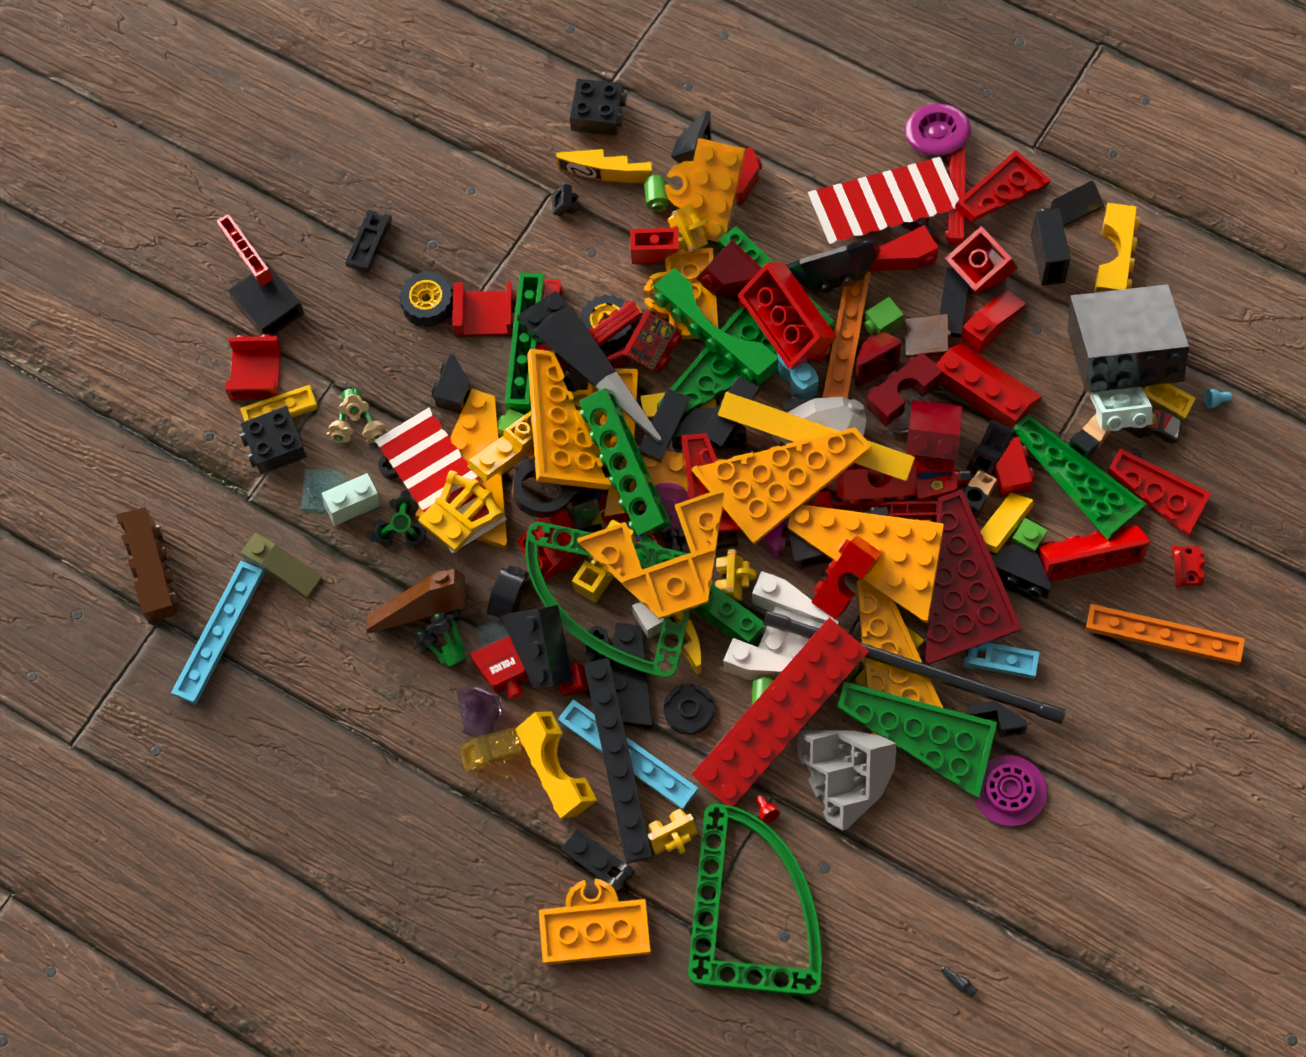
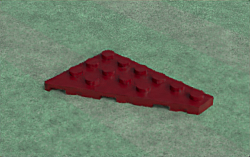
[925,489,1022,665]

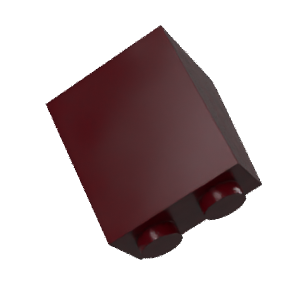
[906,400,962,460]

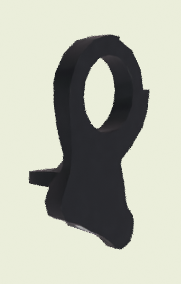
[511,458,604,518]

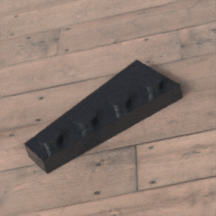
[610,623,652,728]

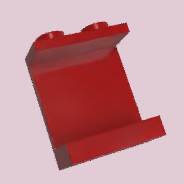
[452,281,517,337]
[225,334,281,400]

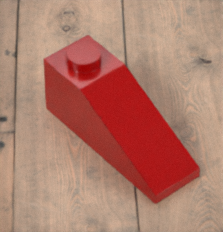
[868,226,939,271]
[961,290,1026,355]

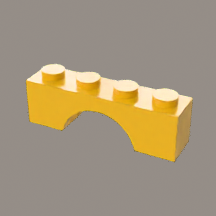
[1094,203,1140,293]
[515,711,597,818]

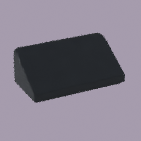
[1050,180,1104,226]

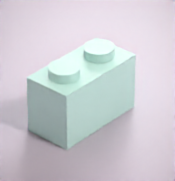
[322,473,380,526]

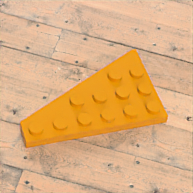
[415,389,508,549]
[691,427,872,545]

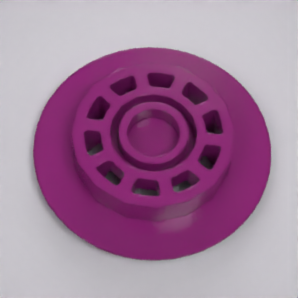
[905,104,971,156]
[974,755,1047,826]

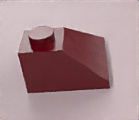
[696,240,761,298]
[855,332,901,388]

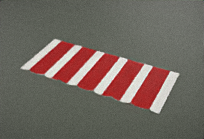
[808,157,959,244]
[375,408,507,553]

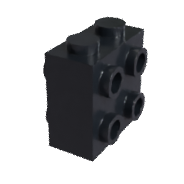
[569,79,628,136]
[239,406,307,474]

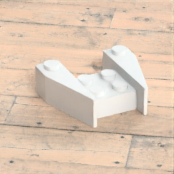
[723,571,839,680]

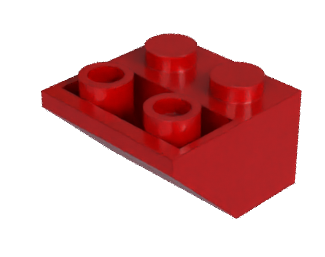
[517,511,588,580]

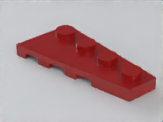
[954,150,1051,222]
[1108,448,1212,537]

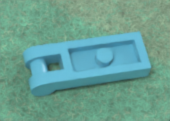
[963,643,1040,679]

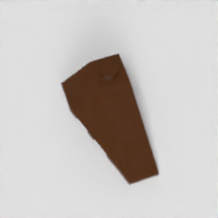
[366,569,465,634]

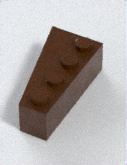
[116,506,179,623]

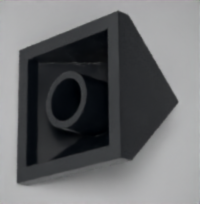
[671,111,712,164]

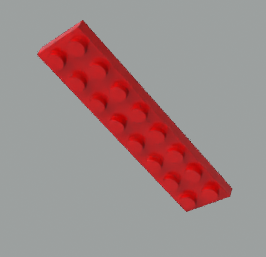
[691,617,869,807]

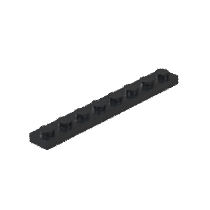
[584,658,652,864]

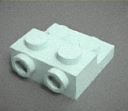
[1090,387,1152,431]

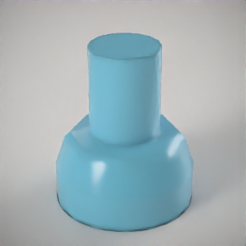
[1204,388,1232,408]

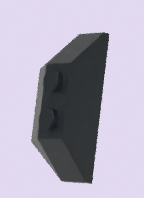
[786,238,881,293]

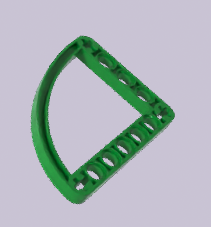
[525,522,691,678]
[688,803,822,997]

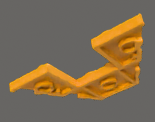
[577,488,724,620]

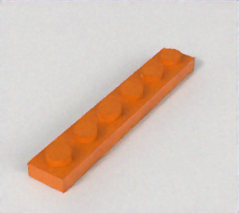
[823,272,871,399]
[1085,604,1245,666]

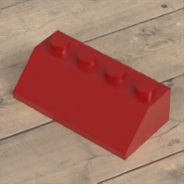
[737,262,837,369]
[936,343,1042,428]
[1037,525,1150,582]

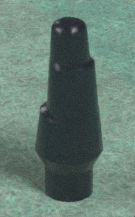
[941,966,978,998]

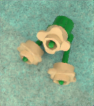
[326,388,389,444]

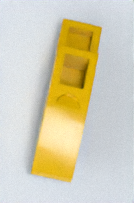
[467,411,534,482]

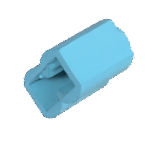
[777,353,818,400]

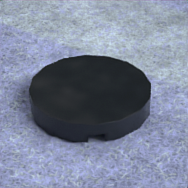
[663,683,715,735]

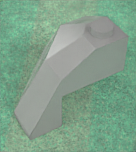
[772,396,866,492]
[797,730,896,830]

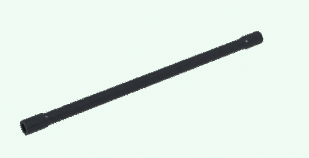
[763,610,1066,724]

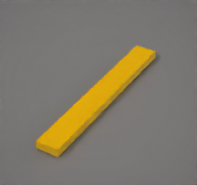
[718,392,915,482]

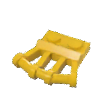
[418,470,505,553]

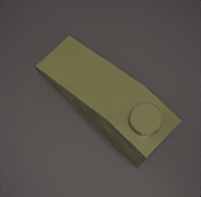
[241,533,322,599]

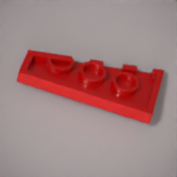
[681,433,741,533]

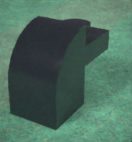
[487,566,532,618]

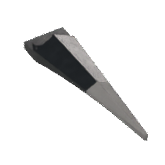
[517,291,661,442]

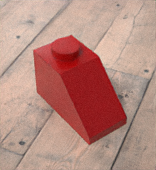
[735,147,762,206]
[630,228,679,264]

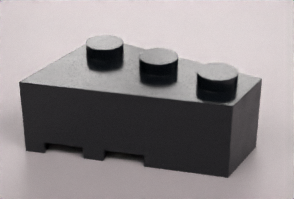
[500,605,573,689]

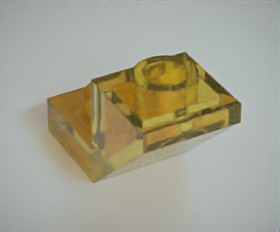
[458,728,522,772]

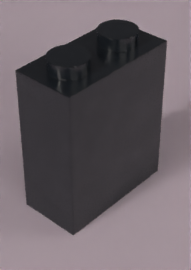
[1031,208,1071,286]
[228,263,304,336]

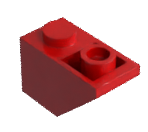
[994,437,1035,498]

